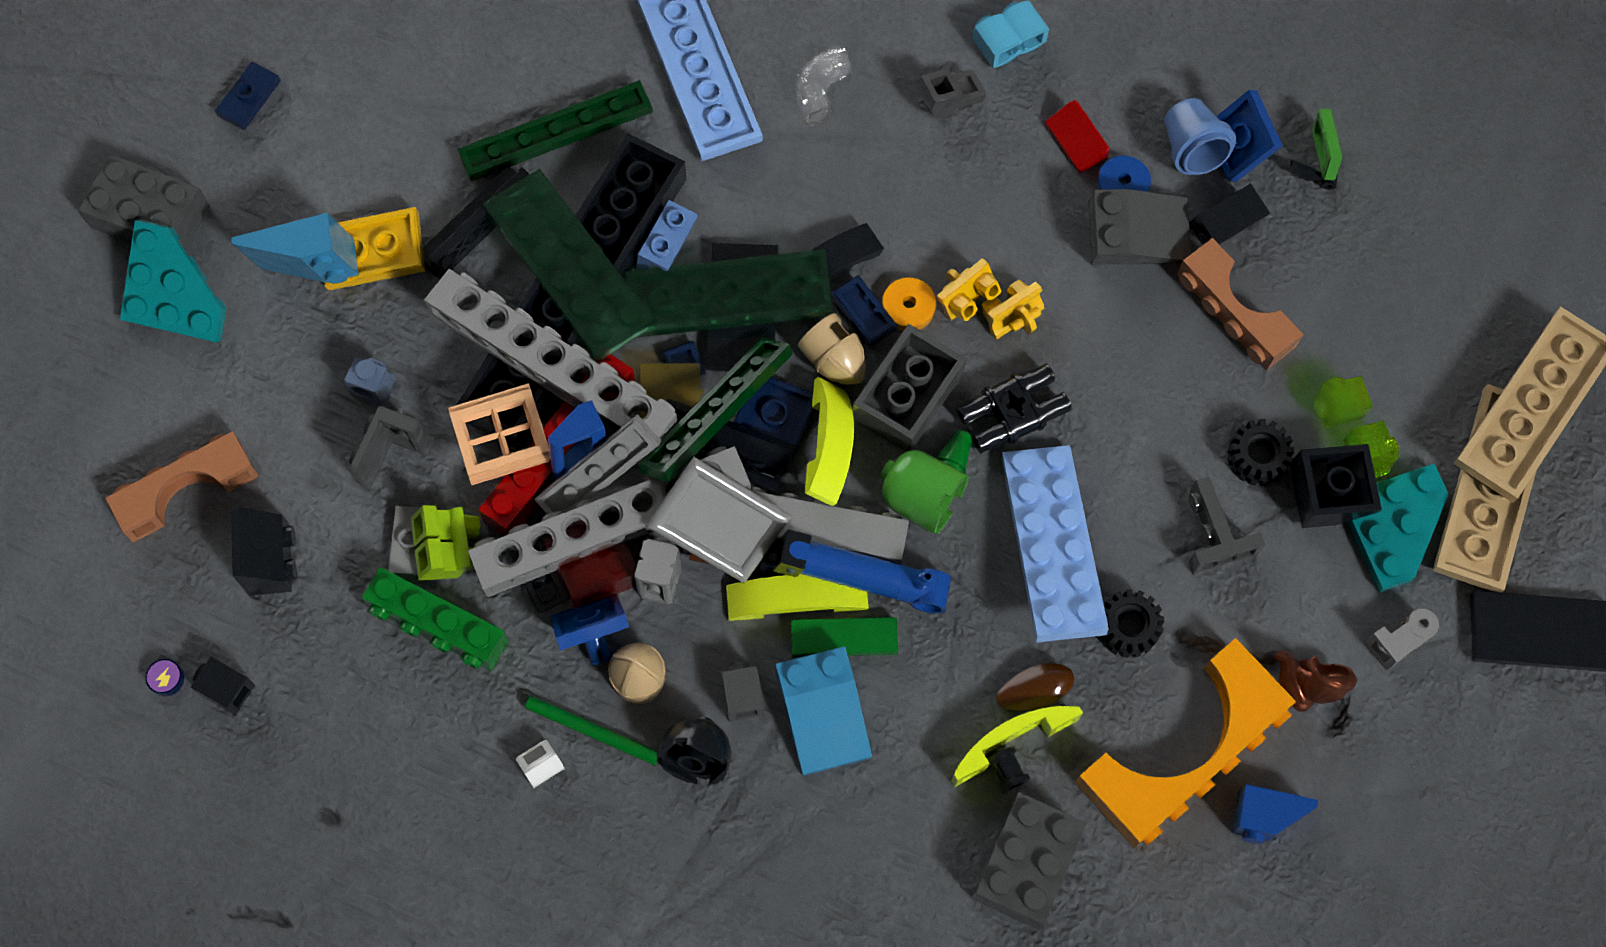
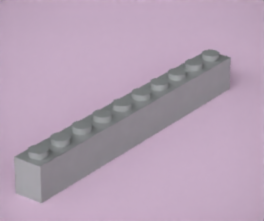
[593,468,909,565]

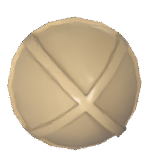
[797,313,866,385]
[608,643,666,704]

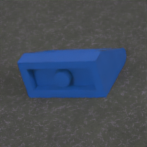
[548,400,606,480]

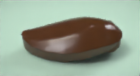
[997,663,1074,711]

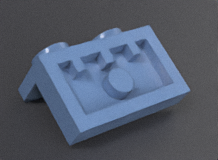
[636,200,697,275]

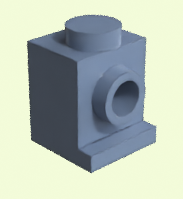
[344,357,396,407]

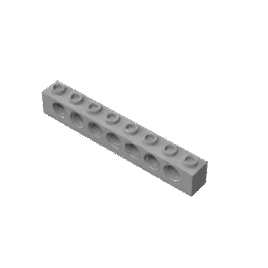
[424,269,678,439]
[468,446,751,597]

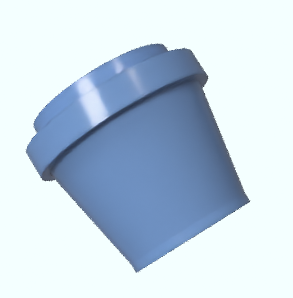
[1164,98,1236,175]

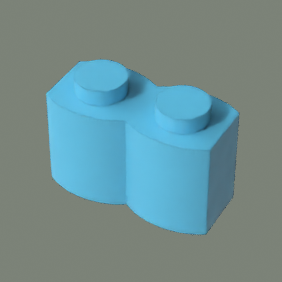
[972,0,1049,68]

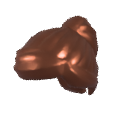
[1275,650,1358,712]

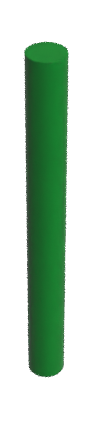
[525,696,659,766]

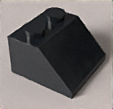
[1290,444,1382,528]
[231,507,297,596]

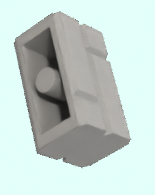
[634,537,682,605]

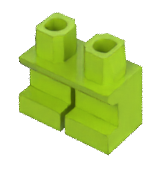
[410,505,481,580]

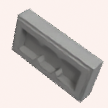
[388,506,420,577]

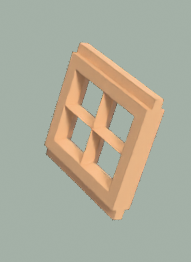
[448,383,551,485]

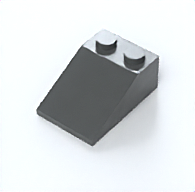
[1088,189,1191,265]

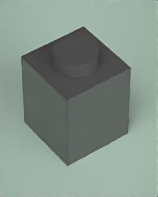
[722,663,764,721]

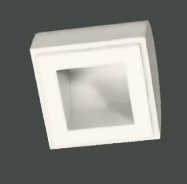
[516,740,565,788]

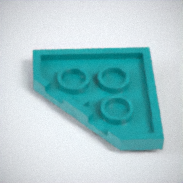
[120,220,227,342]
[1347,463,1449,593]

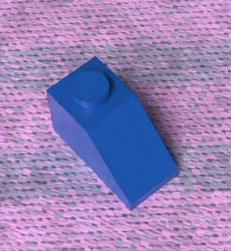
[1232,784,1318,844]

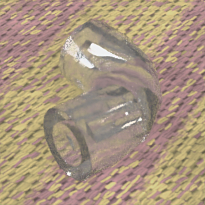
[794,45,852,125]

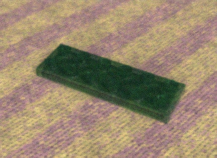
[483,168,654,362]
[625,249,833,338]

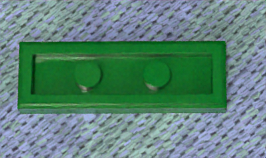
[791,617,898,657]

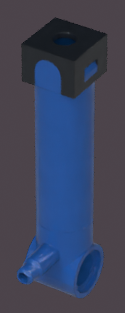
[773,529,952,614]

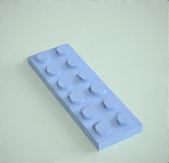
[637,0,763,162]
[1001,445,1109,643]

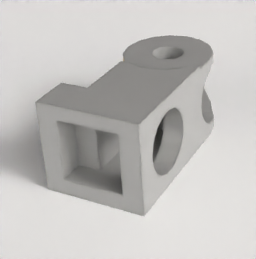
[1365,609,1439,670]

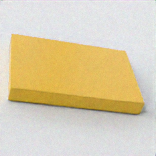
[324,207,425,291]

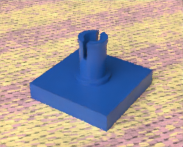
[1216,90,1283,182]
[550,593,629,665]

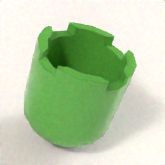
[880,450,969,534]

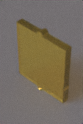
[640,363,704,419]

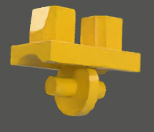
[937,258,1001,321]
[982,279,1045,340]

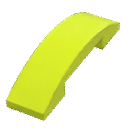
[805,377,854,506]
[726,574,869,621]
[951,706,1083,787]

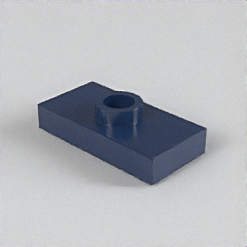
[215,61,281,130]
[831,275,897,348]

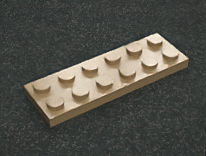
[1454,306,1606,503]
[1432,384,1537,593]

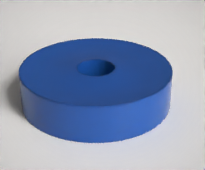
[1097,156,1151,192]

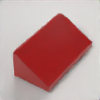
[1045,99,1110,174]

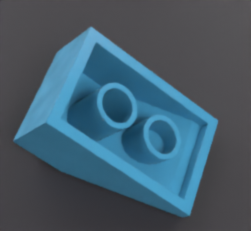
[231,213,359,283]
[775,646,872,776]

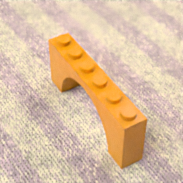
[1075,638,1296,848]

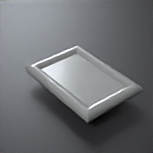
[646,457,792,584]

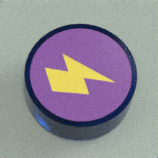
[145,659,185,696]

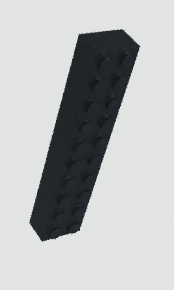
[456,133,687,450]

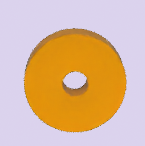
[882,278,936,331]

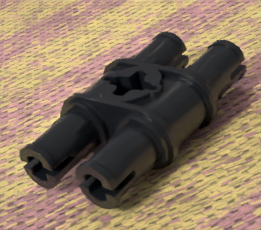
[956,363,1072,454]

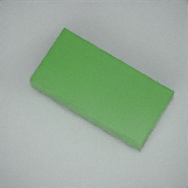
[1312,109,1343,180]

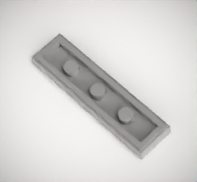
[534,414,661,514]

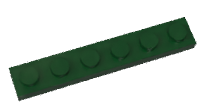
[458,80,653,181]
[638,337,793,483]

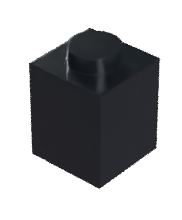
[191,657,255,716]

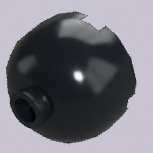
[657,716,732,785]

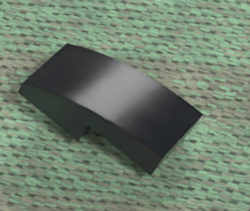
[806,223,884,282]

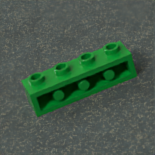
[362,567,509,672]

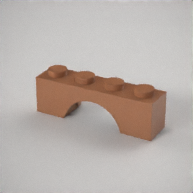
[1177,238,1304,371]
[105,431,259,543]

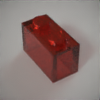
[559,542,636,608]

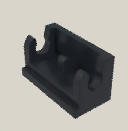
[1189,183,1270,245]

